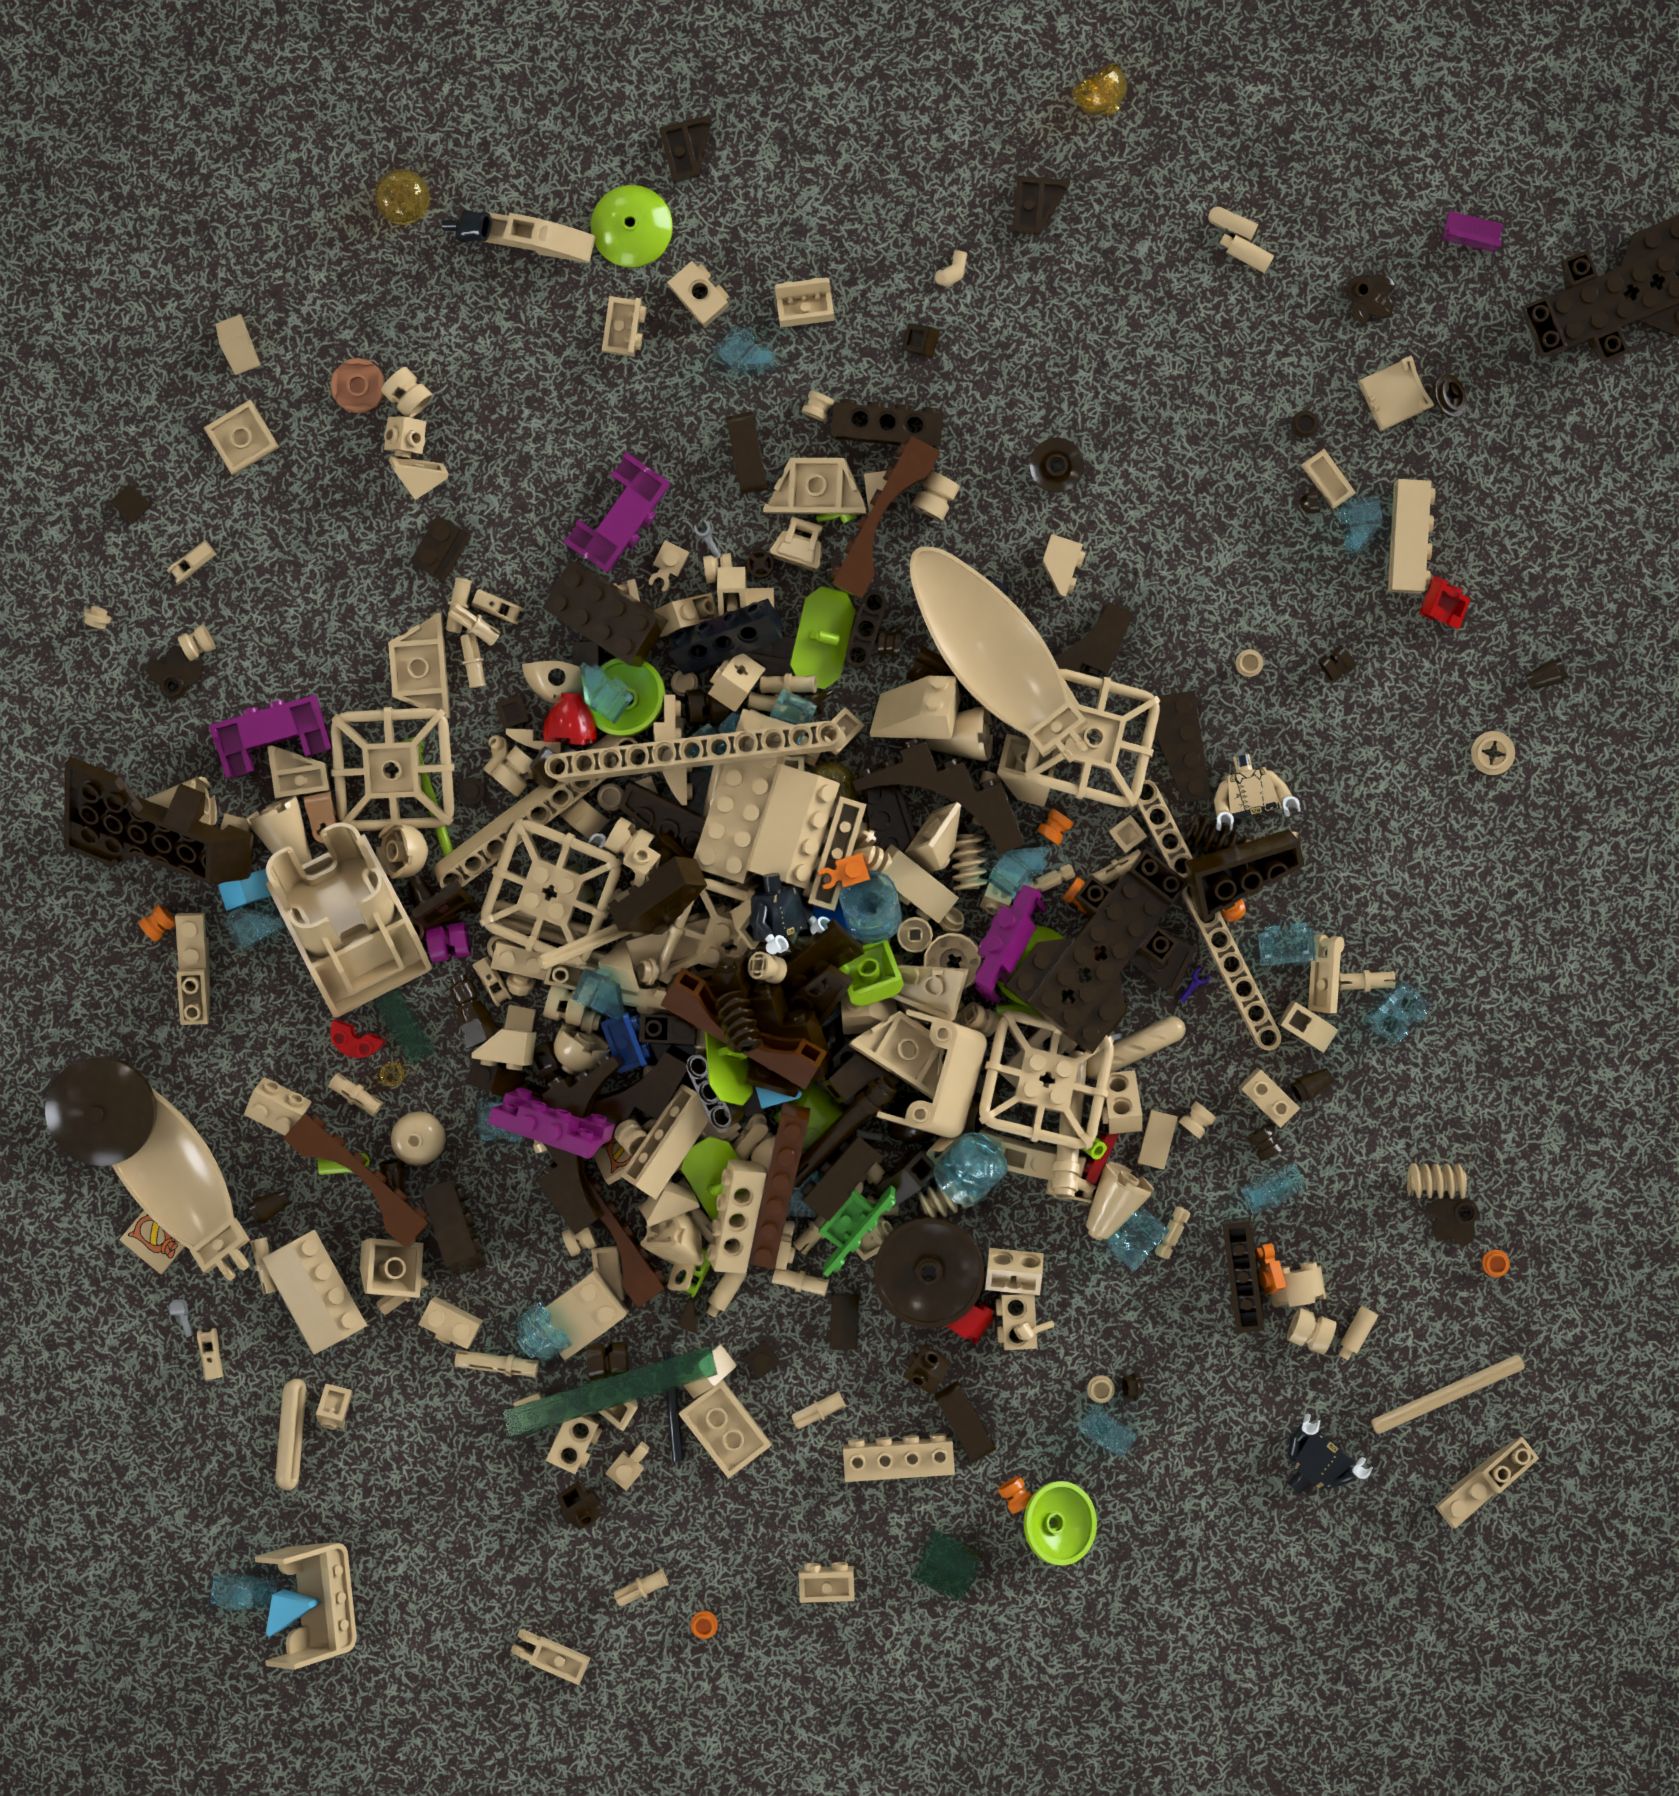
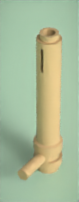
[1050,1051,1095,1199]

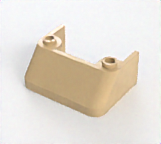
[877,1009,987,1138]
[255,1543,357,1670]

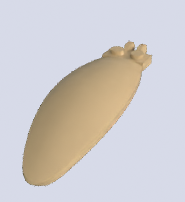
[910,547,1088,763]
[112,1088,250,1281]

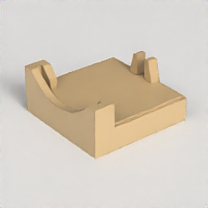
[1358,355,1434,432]

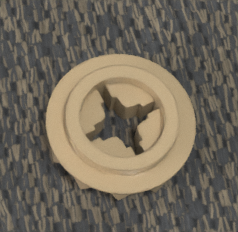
[1470,731,1515,775]

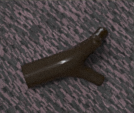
[803,689,834,714]

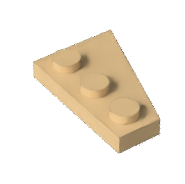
[891,965,969,1022]

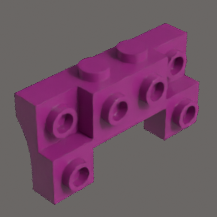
[563,452,671,574]
[209,695,332,779]
[974,884,1047,1004]
[487,1088,615,1159]

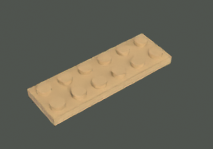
[694,709,793,884]

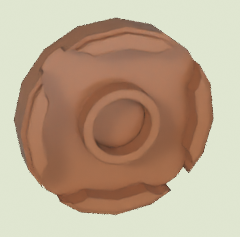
[330,358,385,414]

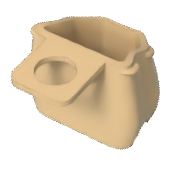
[640,1213,704,1291]

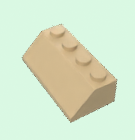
[745,764,840,889]
[261,1229,367,1355]

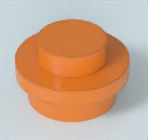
[1482,1249,1510,1277]
[690,1611,718,1639]

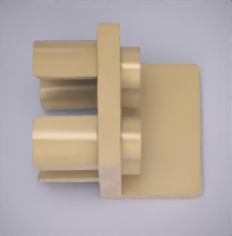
[265,823,432,1017]

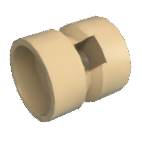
[381,367,433,418]
[911,471,960,521]
[491,745,534,797]
[604,817,655,857]
[897,917,933,953]
[543,985,590,1027]
[1287,1307,1336,1355]

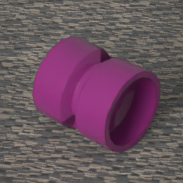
[426,922,472,963]

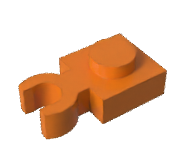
[817,853,870,890]
[1255,1243,1286,1295]

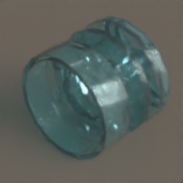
[839,870,902,944]
[934,1132,1008,1207]

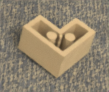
[717,567,775,616]

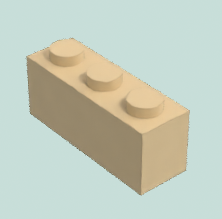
[875,844,959,924]

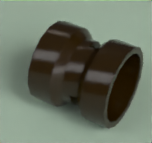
[1318,644,1357,683]
[1247,1124,1284,1161]

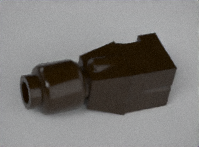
[450,974,498,1049]

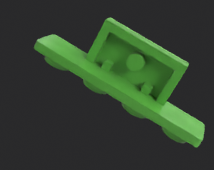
[818,1185,896,1277]

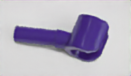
[1179,968,1210,1003]

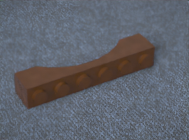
[831,436,941,600]
[661,968,827,1090]
[748,1102,810,1269]
[283,1114,430,1249]
[556,1161,667,1308]

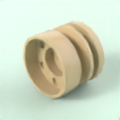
[924,933,984,989]

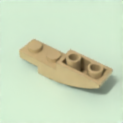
[484,212,596,263]
[653,695,692,805]
[175,913,210,1025]
[491,940,602,996]
[972,1129,1087,1180]
[1435,1437,1539,1529]

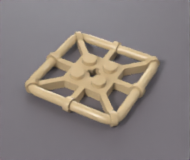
[1025,669,1160,808]
[331,707,455,831]
[479,818,622,967]
[658,878,799,985]
[979,1010,1115,1150]

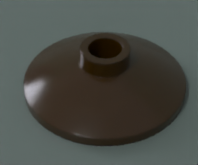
[1029,438,1084,493]

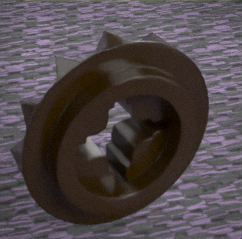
[1431,374,1467,418]

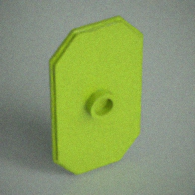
[790,586,856,690]
[705,1032,753,1106]
[681,1136,745,1222]

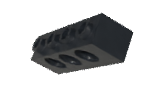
[668,598,782,675]

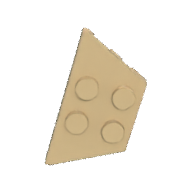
[763,458,868,515]
[388,613,450,719]
[848,1011,945,1100]

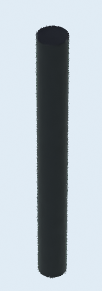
[663,1351,683,1462]

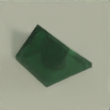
[911,1529,983,1601]

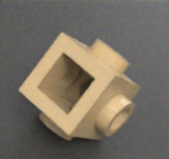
[384,416,426,459]

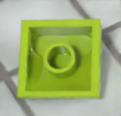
[839,937,904,1006]
[773,1082,842,1149]

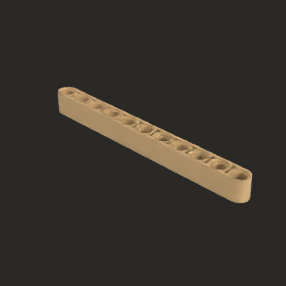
[544,721,846,783]
[1136,780,1281,1050]

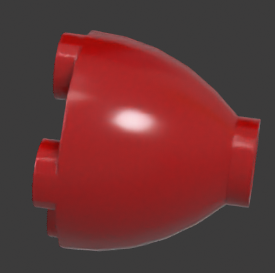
[542,693,597,745]

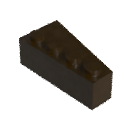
[1184,829,1304,923]

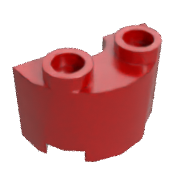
[1419,576,1471,629]
[330,1019,387,1058]
[946,1302,995,1344]

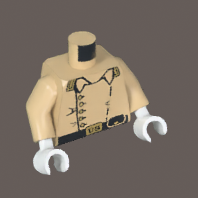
[1214,754,1300,831]

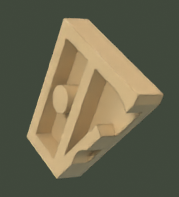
[267,745,331,798]

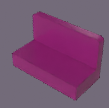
[1442,211,1503,253]

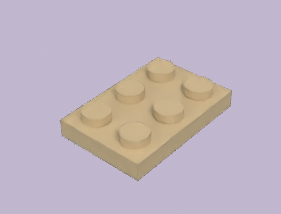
[678,1379,772,1479]

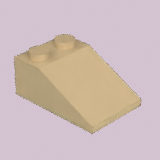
[870,676,961,739]
[531,1268,629,1360]

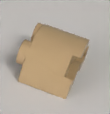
[1271,1262,1326,1307]

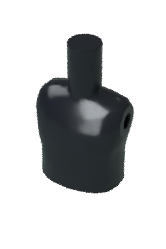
[442,210,492,243]

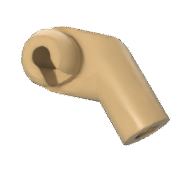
[935,251,967,287]
[483,735,509,777]

